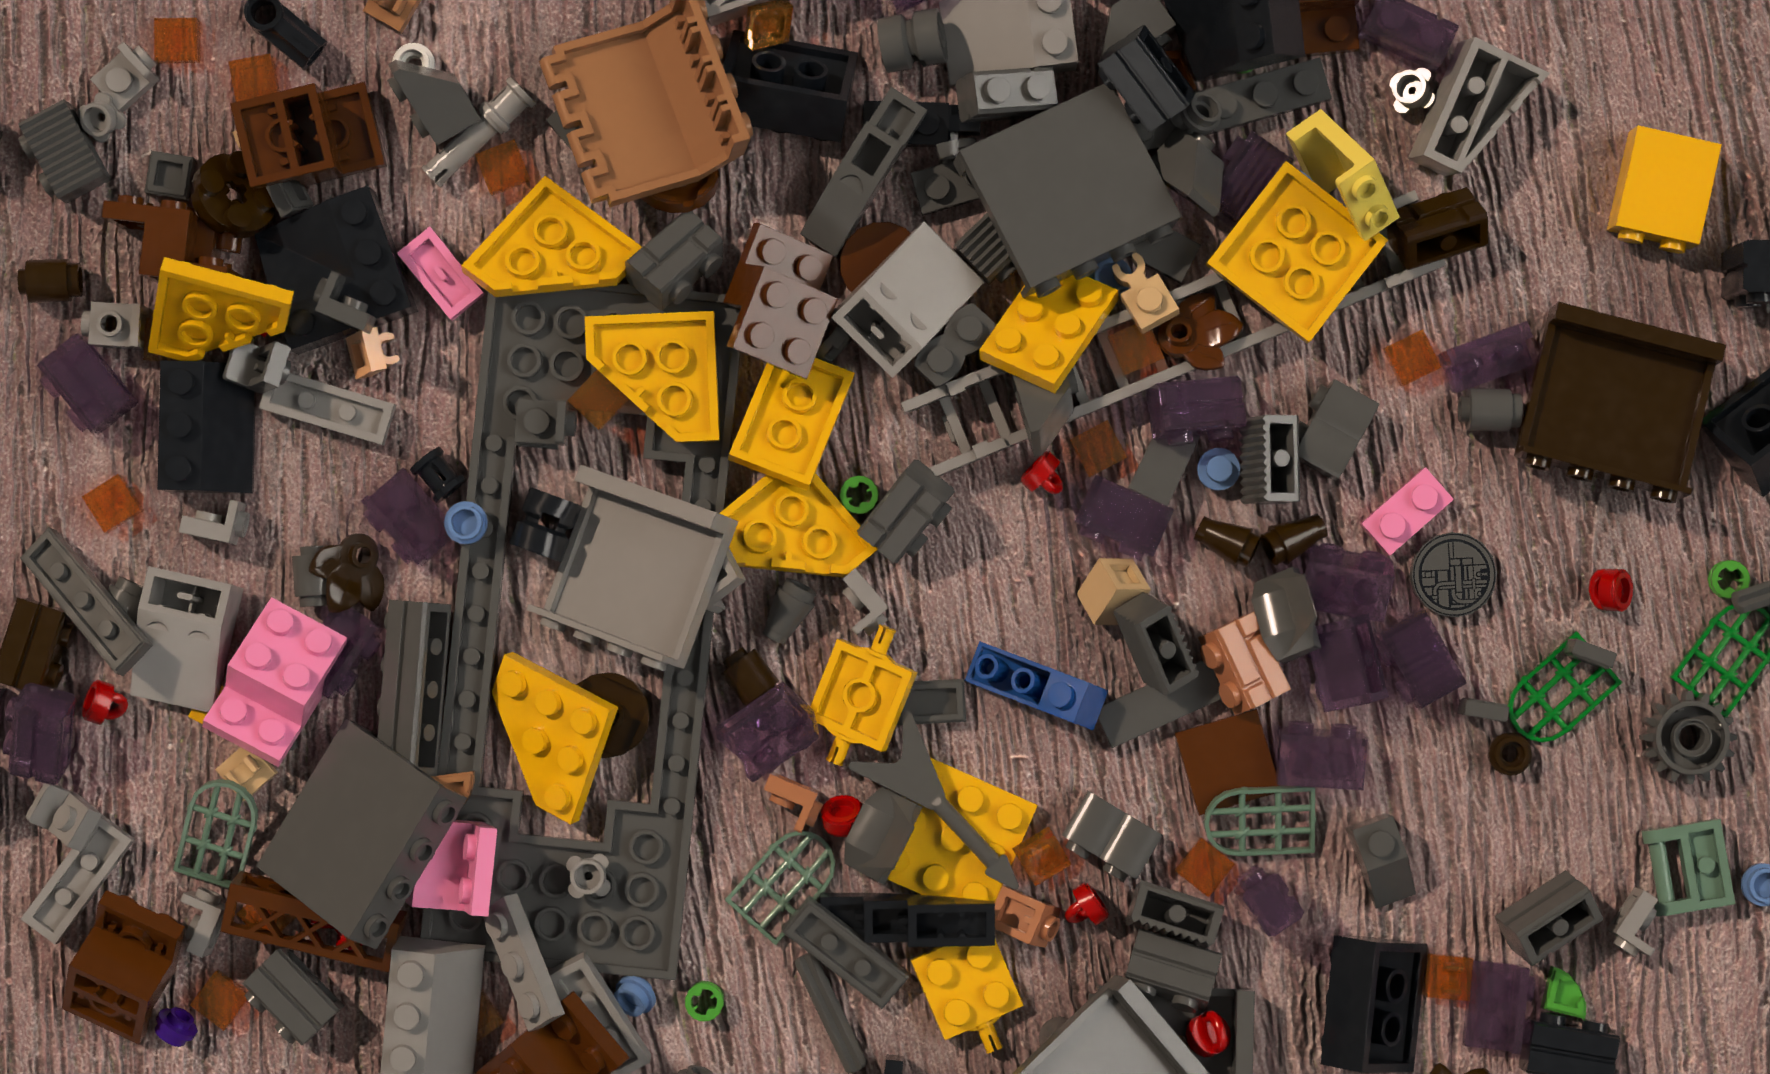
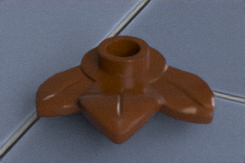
[1158,293,1243,371]

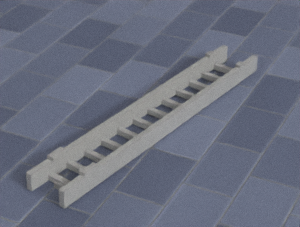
[901,190,1447,476]

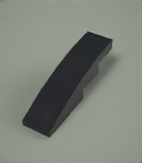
[820,893,995,947]

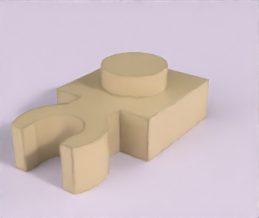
[1112,253,1180,334]

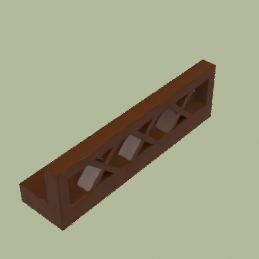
[220,871,407,973]

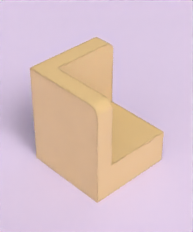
[1077,558,1151,625]

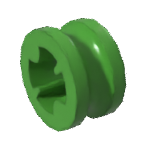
[840,475,878,515]
[1708,560,1750,599]
[685,981,724,1021]

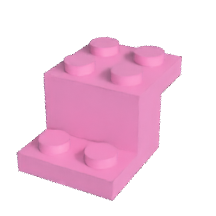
[202,597,347,767]
[405,820,497,917]

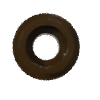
[1488,733,1532,776]

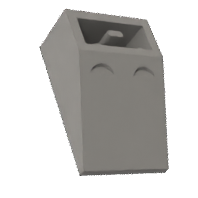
[831,221,984,378]
[130,566,244,712]

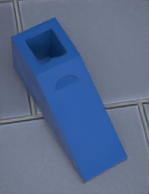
[964,641,1108,730]

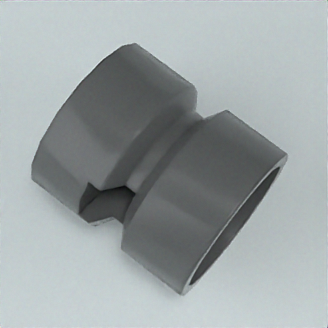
[877,8,948,73]

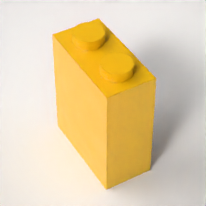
[1607,125,1722,254]

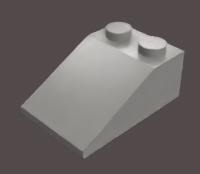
[939,0,1079,87]

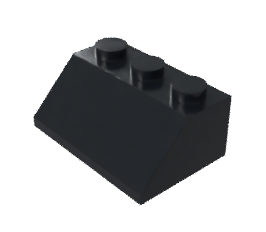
[723,30,859,143]
[157,360,256,494]
[1701,368,1770,497]
[1320,935,1427,1073]

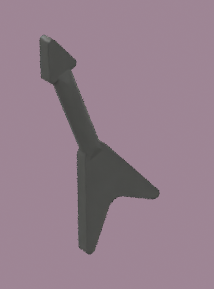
[848,711,1019,890]

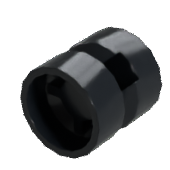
[509,487,582,562]

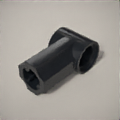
[244,0,328,71]

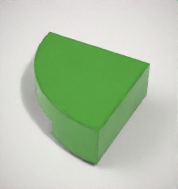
[1540,966,1586,1019]

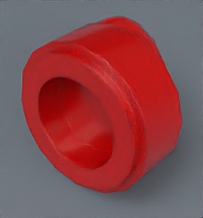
[1020,451,1063,495]
[1589,569,1633,612]
[82,680,128,725]
[820,795,862,838]
[1065,882,1109,926]
[1186,1011,1231,1057]

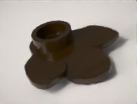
[308,533,385,613]

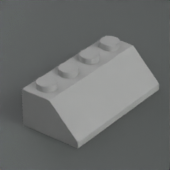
[380,936,486,1074]

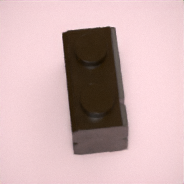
[1387,187,1488,270]
[0,597,77,695]

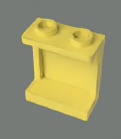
[1286,109,1400,241]

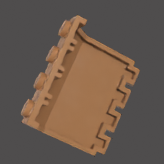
[539,0,753,208]

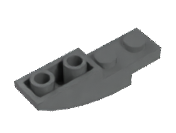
[800,87,928,257]

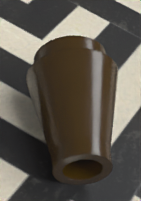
[1261,514,1328,565]
[1194,516,1261,568]

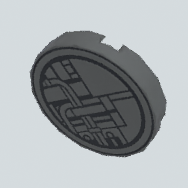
[1409,532,1497,618]

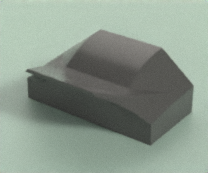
[1251,567,1322,663]
[844,786,923,884]

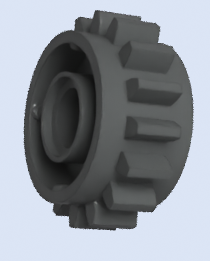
[1639,690,1737,784]

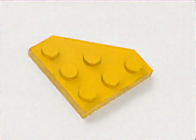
[461,176,642,297]
[148,257,294,361]
[585,311,720,443]
[719,473,878,578]
[491,652,618,825]

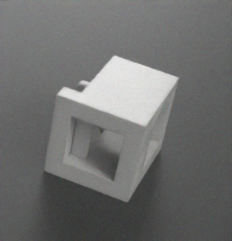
[81,301,150,350]

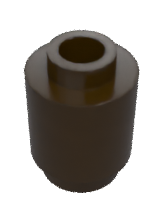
[17,259,83,303]
[721,647,782,712]

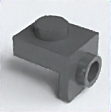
[223,341,291,394]

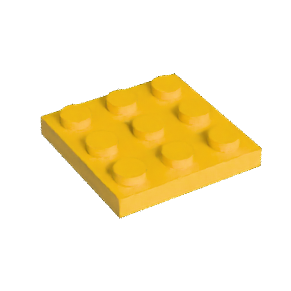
[1205,161,1388,344]
[887,757,1038,903]

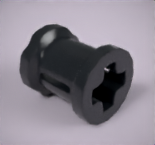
[410,447,467,504]

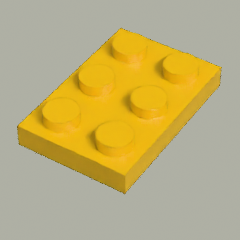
[979,275,1119,394]
[728,358,855,491]

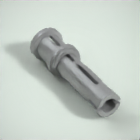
[421,76,537,188]

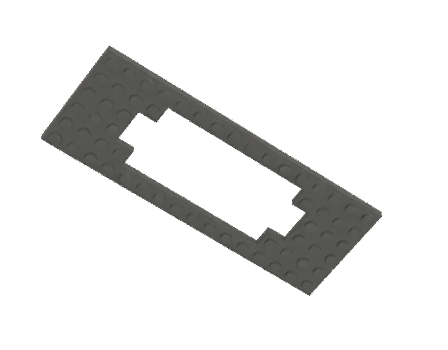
[420,284,741,980]

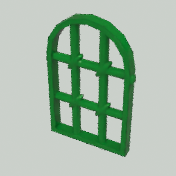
[1670,604,1770,717]
[1507,631,1623,742]

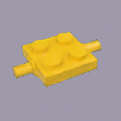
[806,624,918,766]
[910,940,1024,1054]

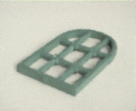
[173,779,258,888]
[1203,785,1317,857]
[725,831,835,945]

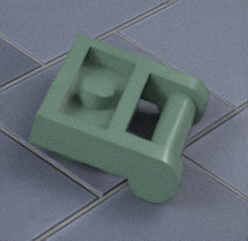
[1641,818,1736,916]

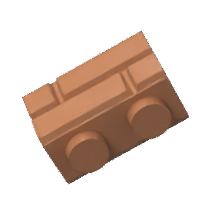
[1198,611,1291,715]

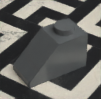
[1151,127,1224,217]
[1011,368,1079,457]
[1345,813,1416,909]

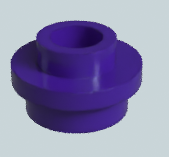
[155,1007,198,1047]

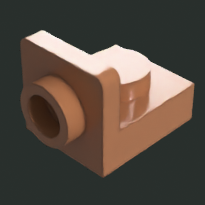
[763,771,823,833]
[995,885,1061,948]

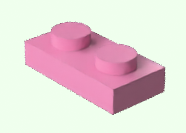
[397,227,485,321]
[1360,467,1454,556]

